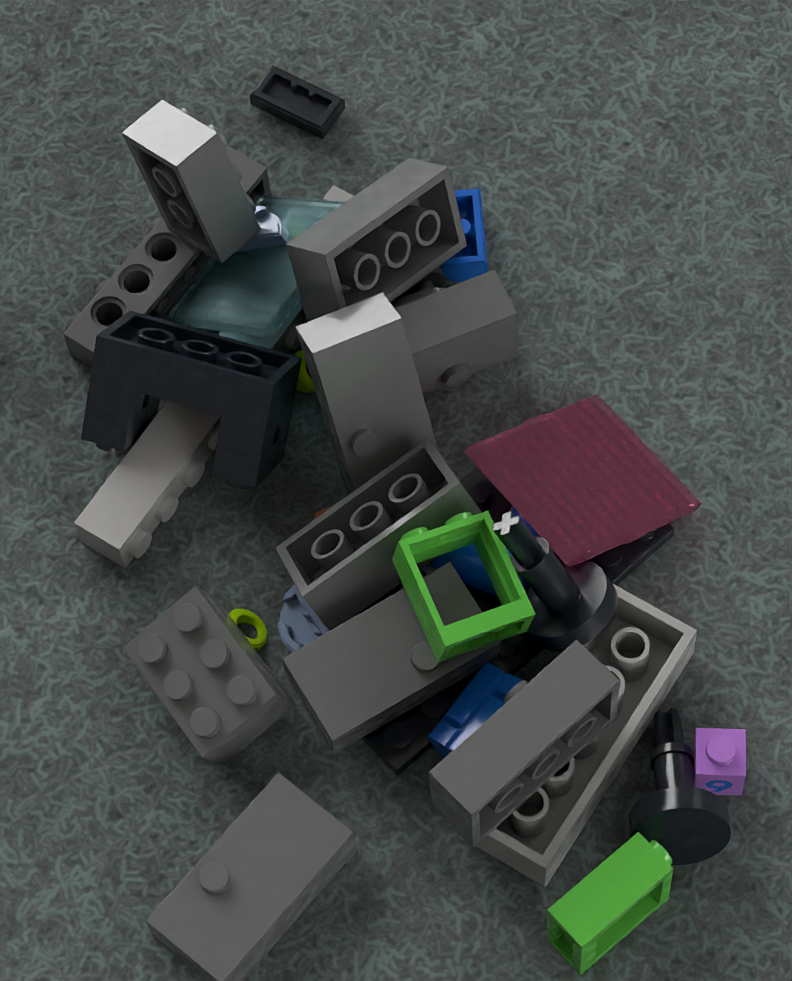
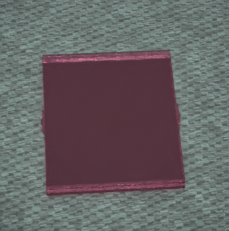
[464,394,702,567]

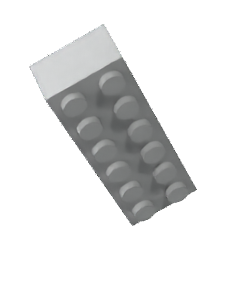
[461,584,697,887]

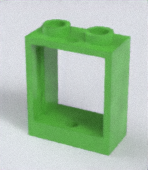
[392,511,535,663]
[546,832,673,975]

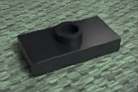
[249,65,345,139]

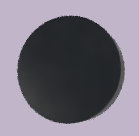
[493,512,618,652]
[628,708,731,865]

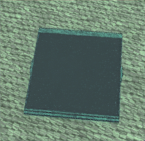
[169,195,347,337]

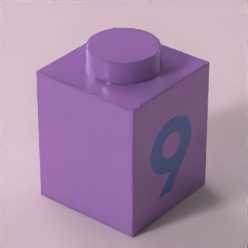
[693,728,746,796]

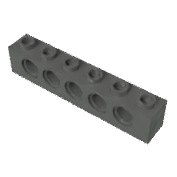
[63,145,271,368]

